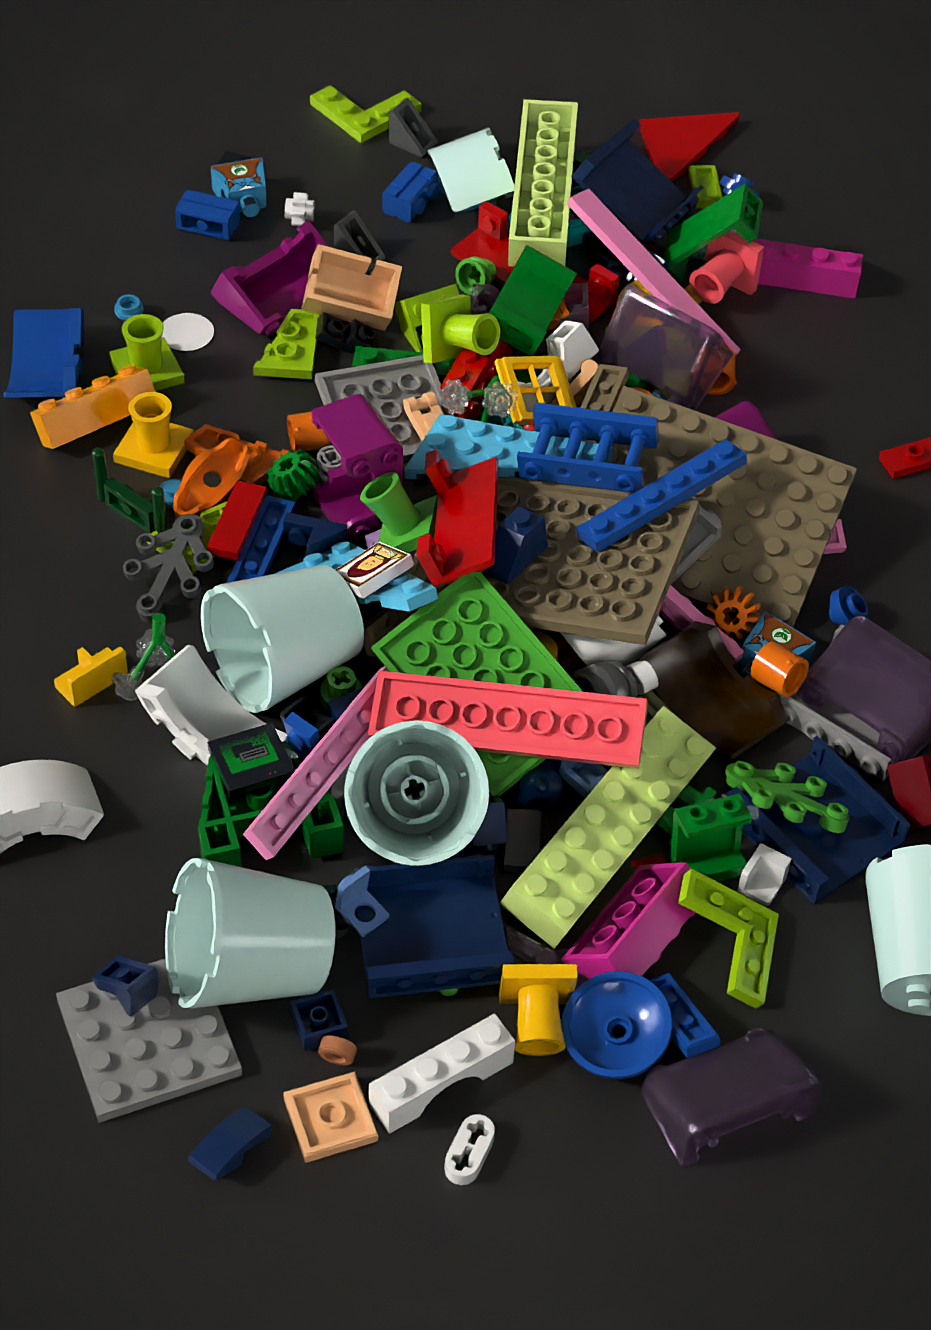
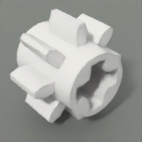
[285,192,315,226]

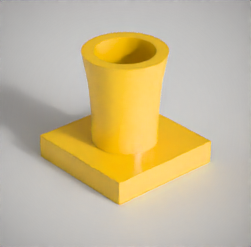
[113,392,194,478]
[499,964,577,1056]

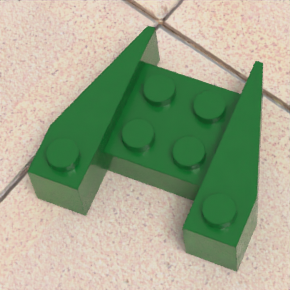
[198,741,344,867]

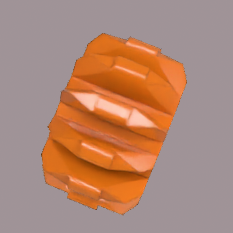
[706,586,761,640]

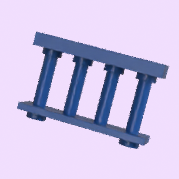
[517,403,659,493]

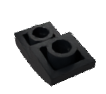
[315,312,378,353]

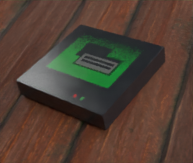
[207,722,295,799]

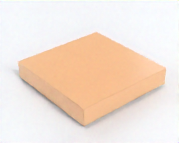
[283,1071,378,1163]

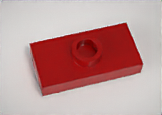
[878,437,931,479]

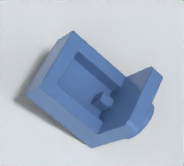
[558,760,608,798]

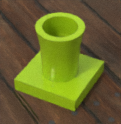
[421,294,500,364]
[109,314,185,391]

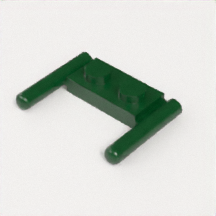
[92,448,167,534]

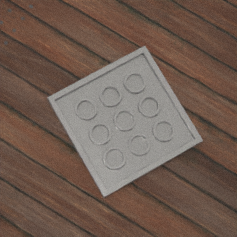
[315,355,454,463]
[56,958,242,1123]

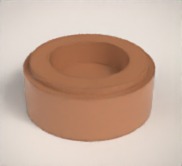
[318,1036,357,1065]

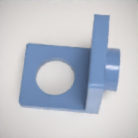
[335,866,390,937]

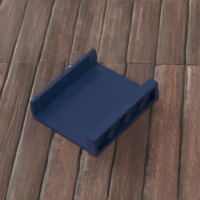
[571,118,704,246]
[726,736,910,905]
[353,854,515,998]

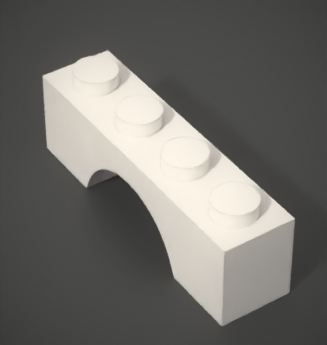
[491,320,599,414]
[369,1013,515,1134]

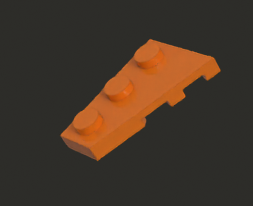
[184,424,289,485]

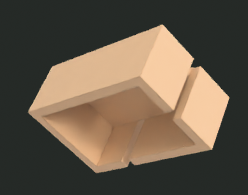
[301,244,402,331]

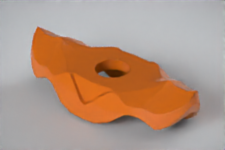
[173,438,251,518]

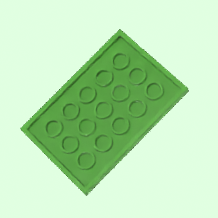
[371,572,583,797]

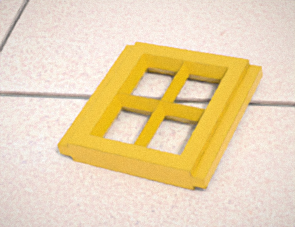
[494,356,576,425]

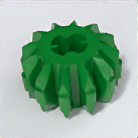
[267,449,321,501]

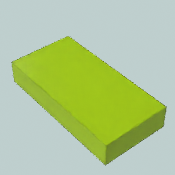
[688,165,723,208]

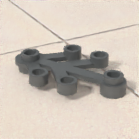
[123,514,214,623]

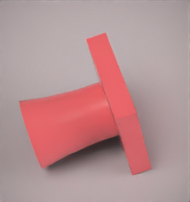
[690,231,764,304]

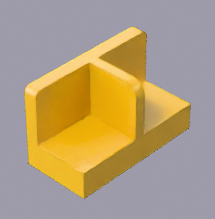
[54,647,128,707]

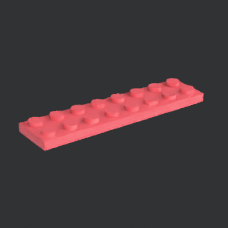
[368,671,648,769]

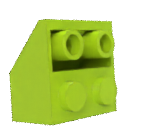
[394,284,459,353]

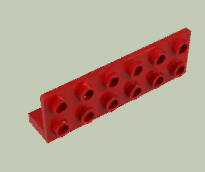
[451,201,619,328]
[416,449,499,586]

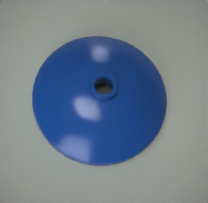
[562,971,673,1079]

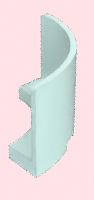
[427,128,514,212]

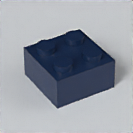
[290,989,348,1051]

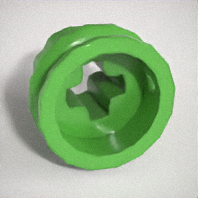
[455,256,497,295]
[320,666,362,710]

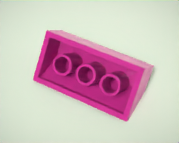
[753,239,863,299]
[562,862,696,979]

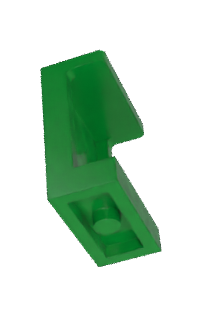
[670,793,752,882]

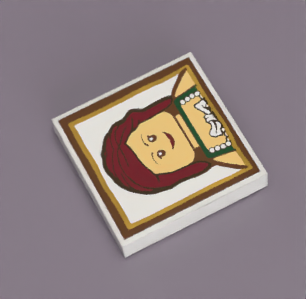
[335,542,415,598]

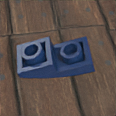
[188,1106,272,1181]

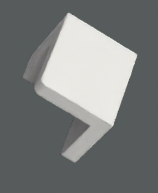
[737,843,792,906]

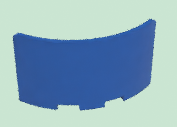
[4,308,85,397]

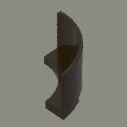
[640,621,787,760]

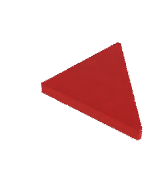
[640,112,740,182]

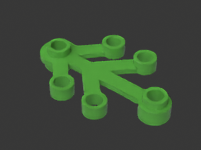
[725,761,850,833]

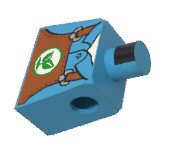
[211,157,266,217]
[739,611,816,682]

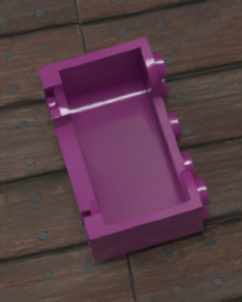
[312,394,403,544]

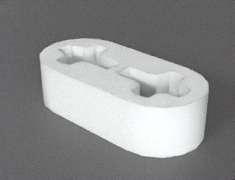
[625,661,658,695]
[445,1114,495,1185]

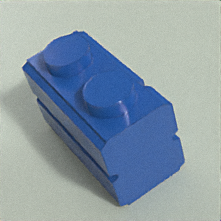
[382,161,440,223]
[175,189,240,241]

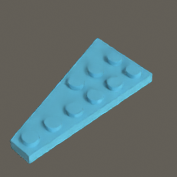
[404,414,613,479]
[275,541,439,612]

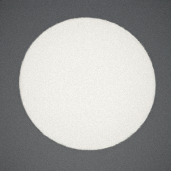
[162,313,214,351]

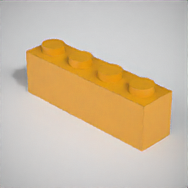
[30,364,156,449]

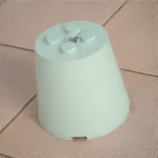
[201,565,364,713]
[344,721,489,865]
[866,845,931,1016]
[165,858,335,1008]

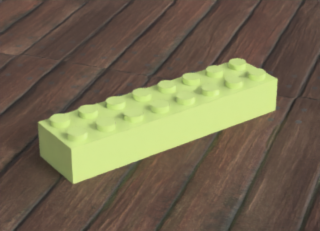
[508,99,578,266]
[499,706,716,949]

